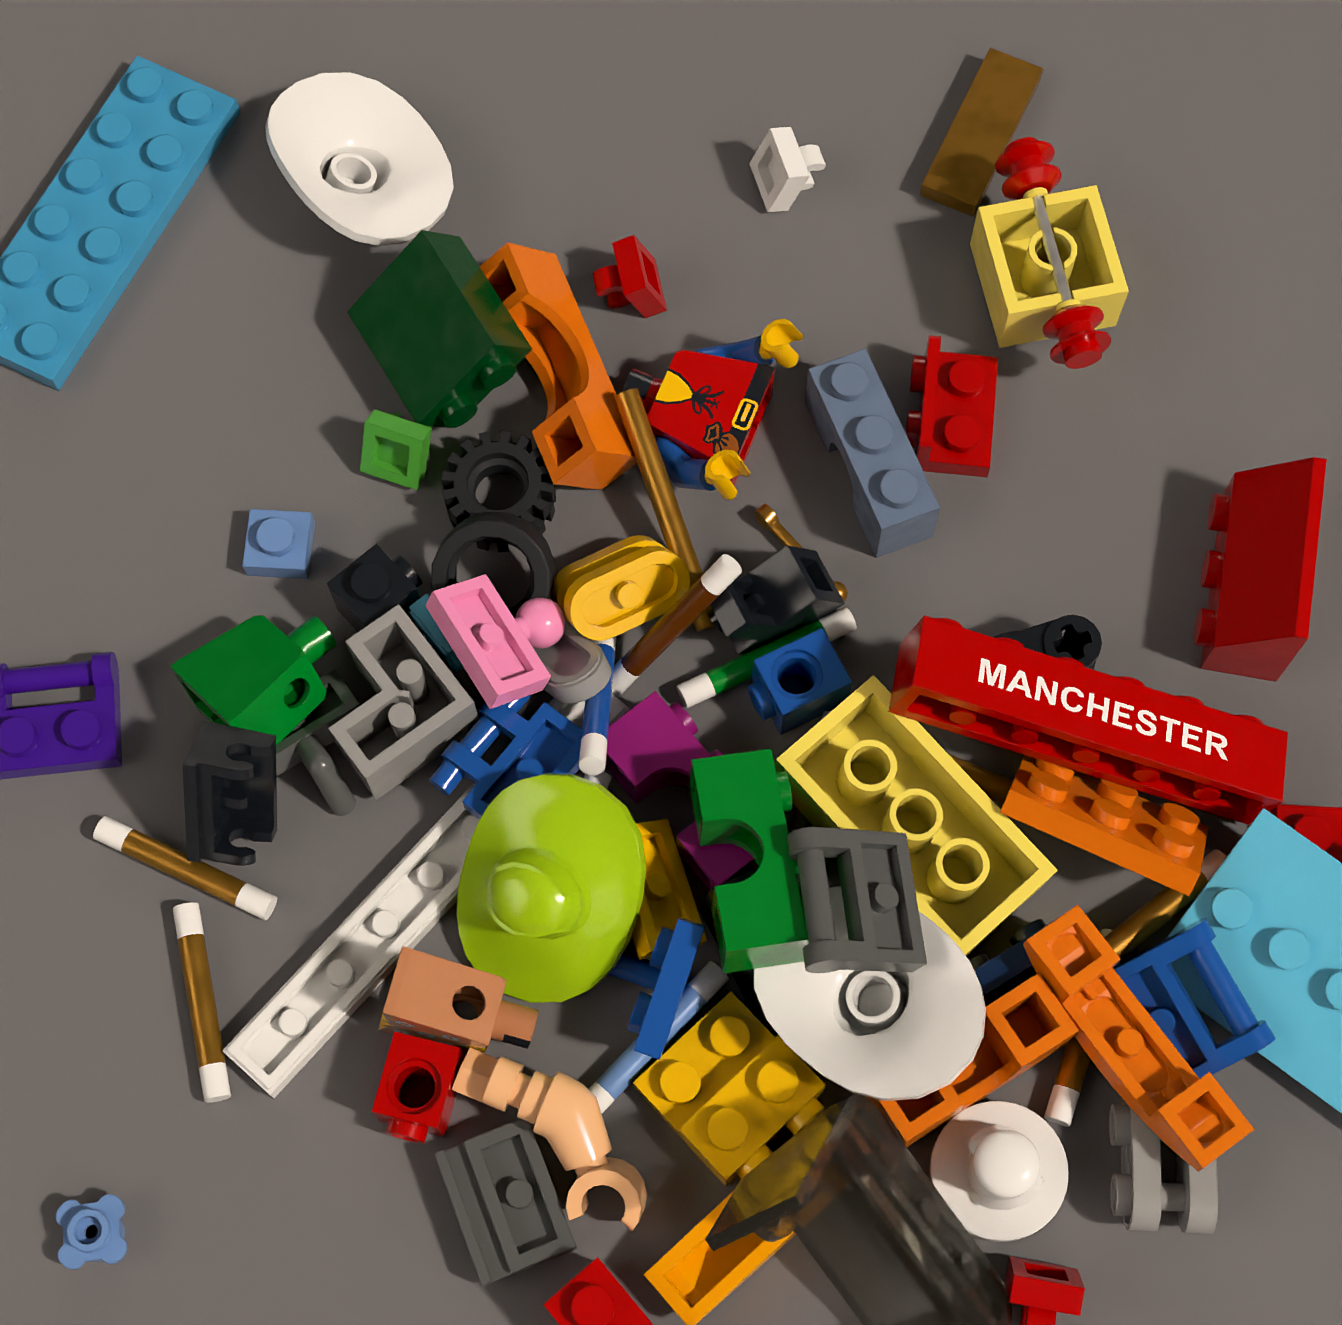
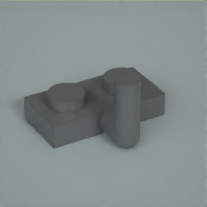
[276,669,360,816]

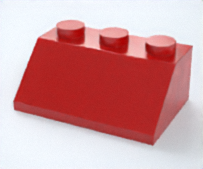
[1193,457,1327,682]

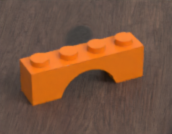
[480,242,637,490]

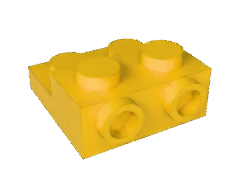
[633,991,825,1186]

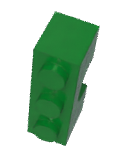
[689,749,809,974]

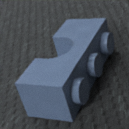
[805,348,940,558]

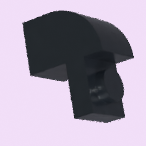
[706,545,845,654]

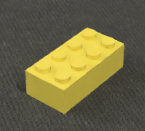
[775,675,1058,956]

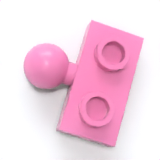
[425,574,566,709]

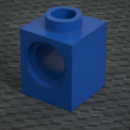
[747,628,852,735]

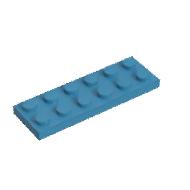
[0,55,241,391]

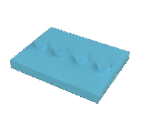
[1166,808,1342,1114]

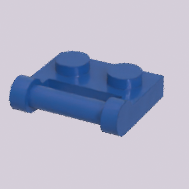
[1113,918,1276,1078]

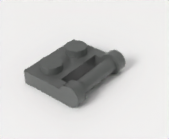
[787,827,927,973]

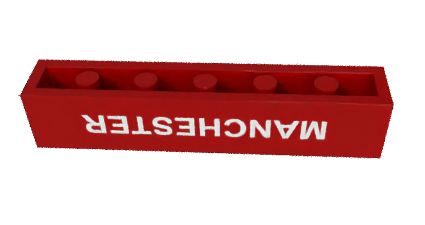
[888,615,1288,825]

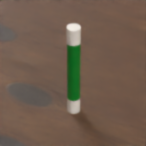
[676,607,857,708]

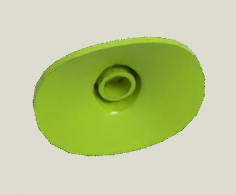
[457,773,646,1003]

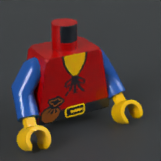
[622,319,803,500]

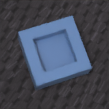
[242,509,315,579]

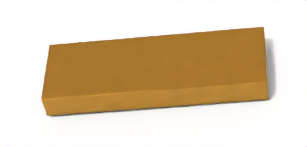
[920,48,1043,217]

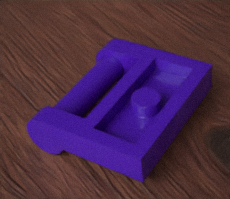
[0,652,122,780]

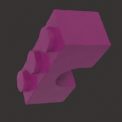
[605,691,758,891]

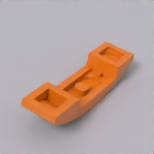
[1023,905,1255,1172]

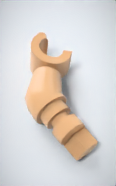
[451,1047,647,1232]

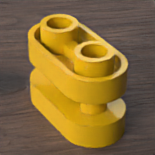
[551,535,690,641]

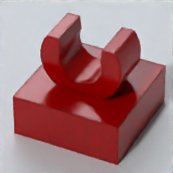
[592,235,667,319]
[1004,1256,1085,1325]

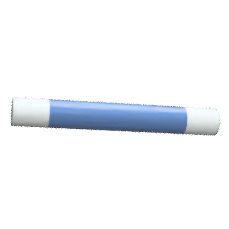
[589,961,729,1114]

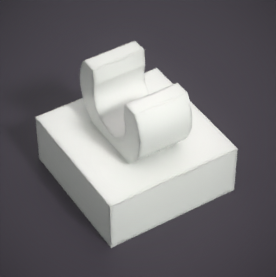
[749,127,826,212]

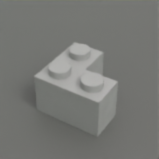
[328,604,479,800]

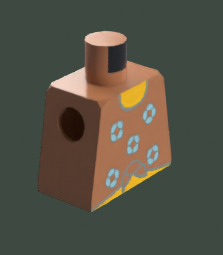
[378,946,539,1053]

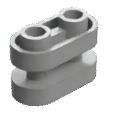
[1109,1099,1218,1234]

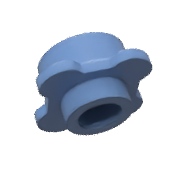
[56,1194,128,1270]

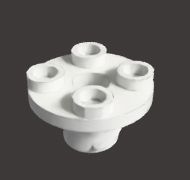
[930,1101,1069,1242]

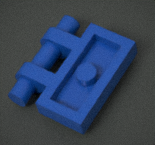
[429,695,582,820]

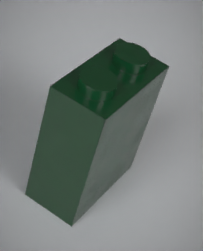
[347,230,532,428]

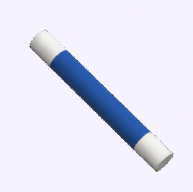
[579,636,617,775]

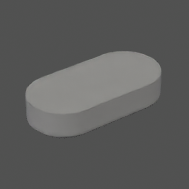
[533,622,611,703]

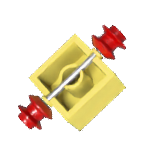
[970,137,1129,369]

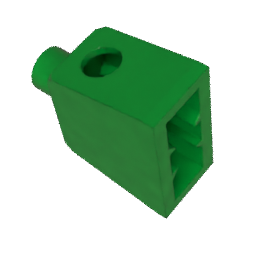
[170,615,337,746]

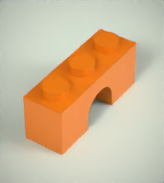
[862,973,1079,1152]

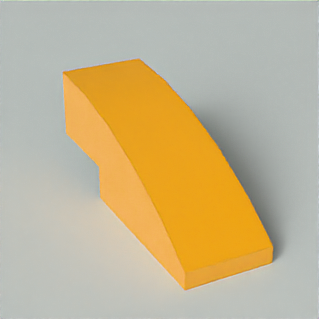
[644,1131,852,1325]

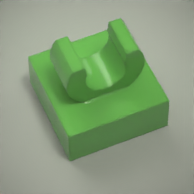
[360,409,432,490]

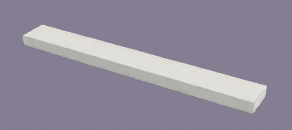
[222,694,629,1098]

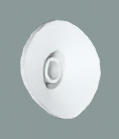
[265,72,454,246]
[754,886,986,1101]

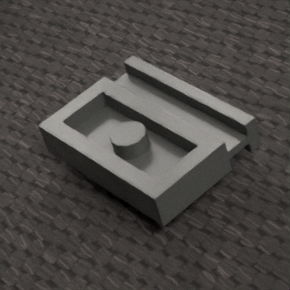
[434,1119,577,1287]

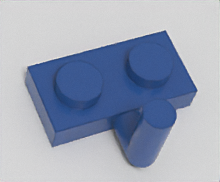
[607,917,706,1060]

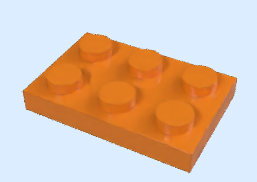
[1000,755,1208,896]

